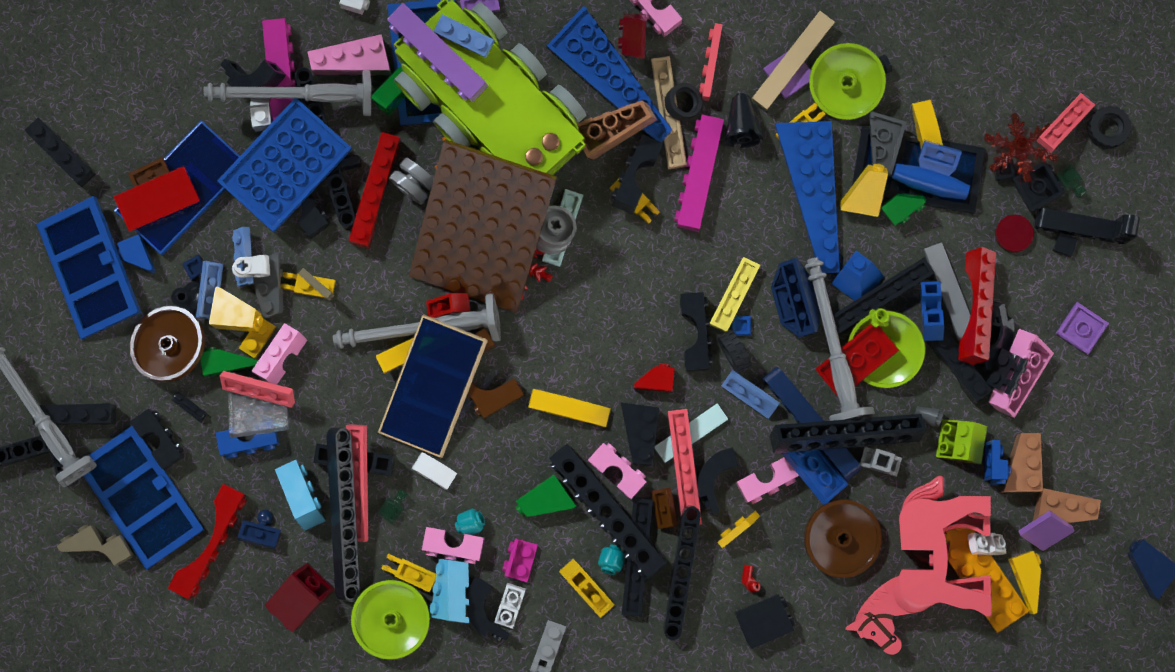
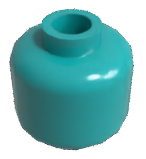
[455,508,485,535]
[598,544,626,575]

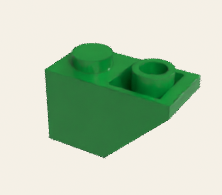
[881,193,926,226]

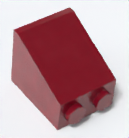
[264,562,335,633]

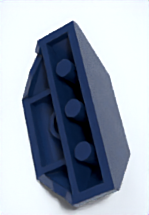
[771,258,820,337]

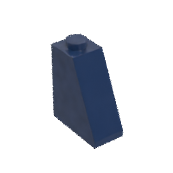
[1127,539,1175,599]

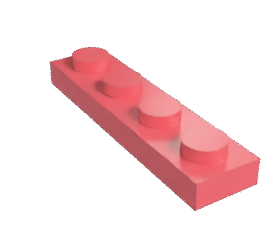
[699,23,723,101]
[1037,93,1095,153]
[220,371,295,408]

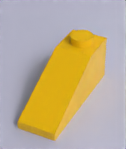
[1008,551,1041,614]
[559,559,614,618]

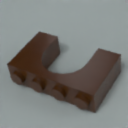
[445,329,525,419]

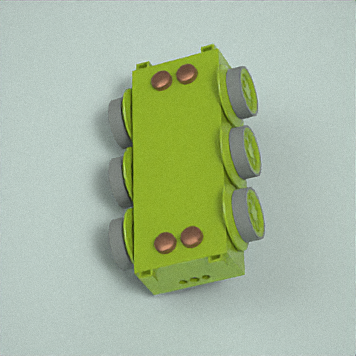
[394,0,587,175]

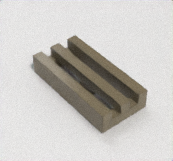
[298,268,334,301]

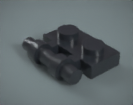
[986,348,1028,396]

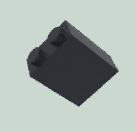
[734,594,795,649]

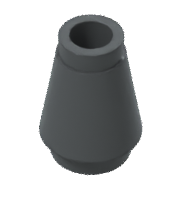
[915,406,944,427]

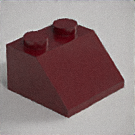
[618,13,647,59]

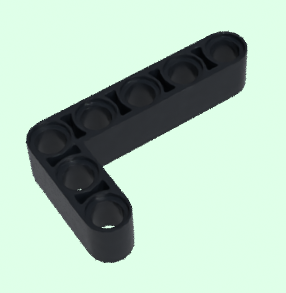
[1034,208,1140,244]
[0,433,79,486]

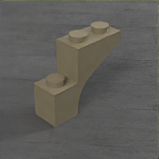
[57,524,135,566]

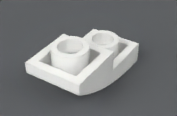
[412,452,457,490]
[967,533,1006,555]
[494,583,526,629]

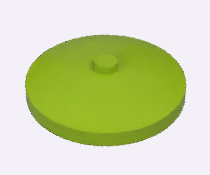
[809,43,886,120]
[848,311,926,388]
[351,580,430,659]

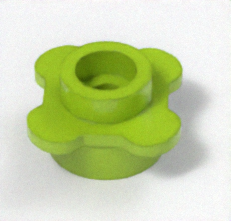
[869,308,889,327]

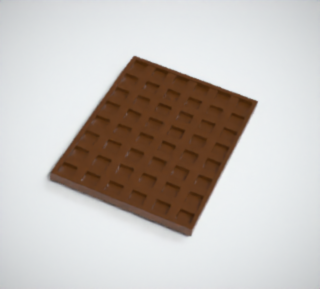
[409,139,557,313]

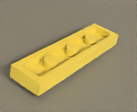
[710,257,760,332]

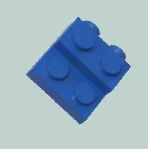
[984,440,1011,485]

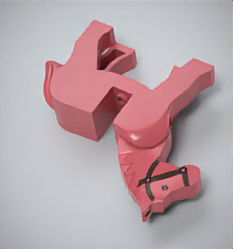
[846,476,991,655]

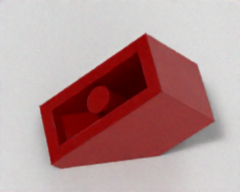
[426,293,470,318]
[633,363,674,393]

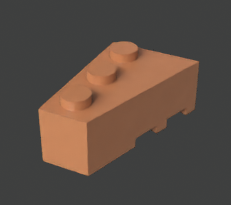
[999,433,1043,493]

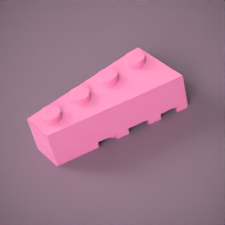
[308,35,392,76]
[988,329,1054,418]

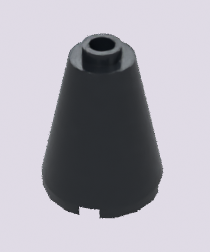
[725,93,763,148]

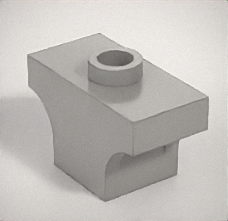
[859,447,902,477]

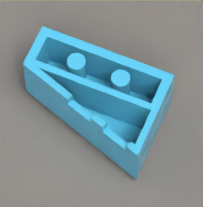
[275,460,326,531]
[430,559,469,623]

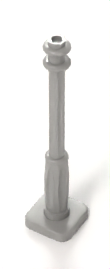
[204,70,371,116]
[805,257,875,421]
[333,294,501,349]

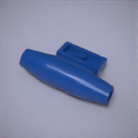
[892,140,970,200]

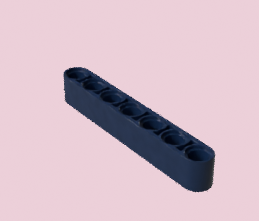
[762,367,862,481]

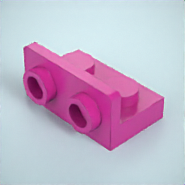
[502,538,538,582]

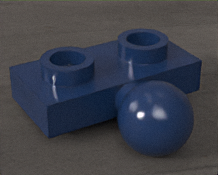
[237,510,281,550]

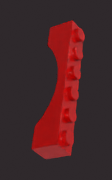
[349,132,402,249]
[958,247,996,365]
[167,484,247,599]

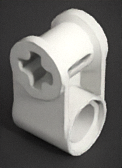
[232,255,270,278]

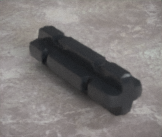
[172,392,207,422]

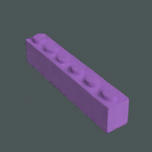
[387,3,489,102]

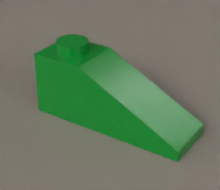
[200,347,259,377]

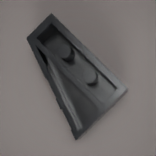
[620,403,659,466]

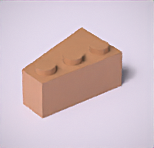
[1033,488,1101,523]

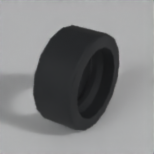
[664,83,703,121]

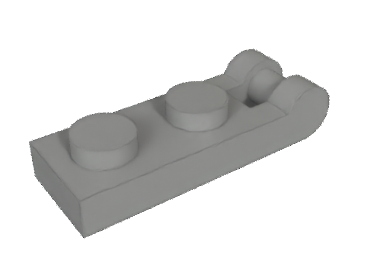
[530,620,566,672]

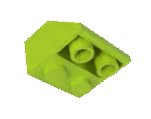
[936,419,987,464]

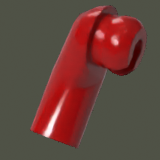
[741,565,761,593]

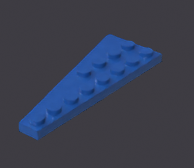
[547,6,672,143]
[775,121,840,273]

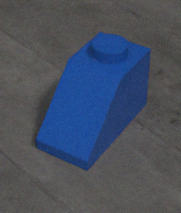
[117,234,156,273]

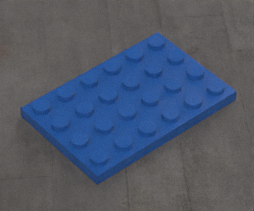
[217,98,352,232]

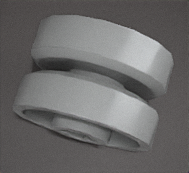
[389,158,434,205]
[537,206,577,255]

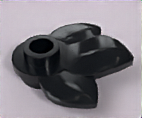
[171,282,200,315]

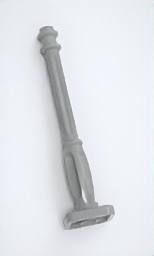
[0,347,97,487]

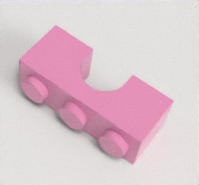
[630,0,682,37]
[252,323,307,385]
[588,443,646,500]
[736,457,799,504]
[422,527,484,564]

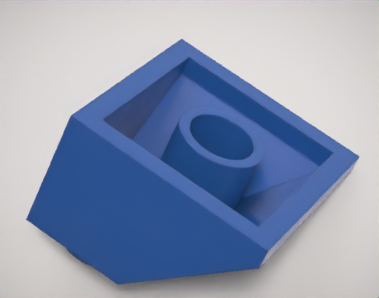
[831,251,884,301]

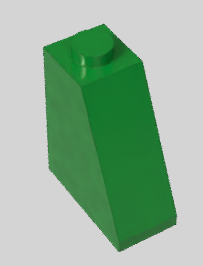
[371,66,406,116]
[515,475,576,518]

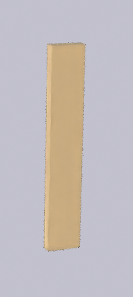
[751,11,835,111]
[651,56,687,169]

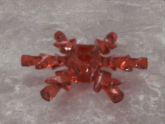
[984,113,1059,182]

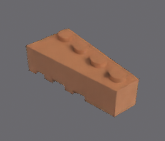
[578,101,657,160]

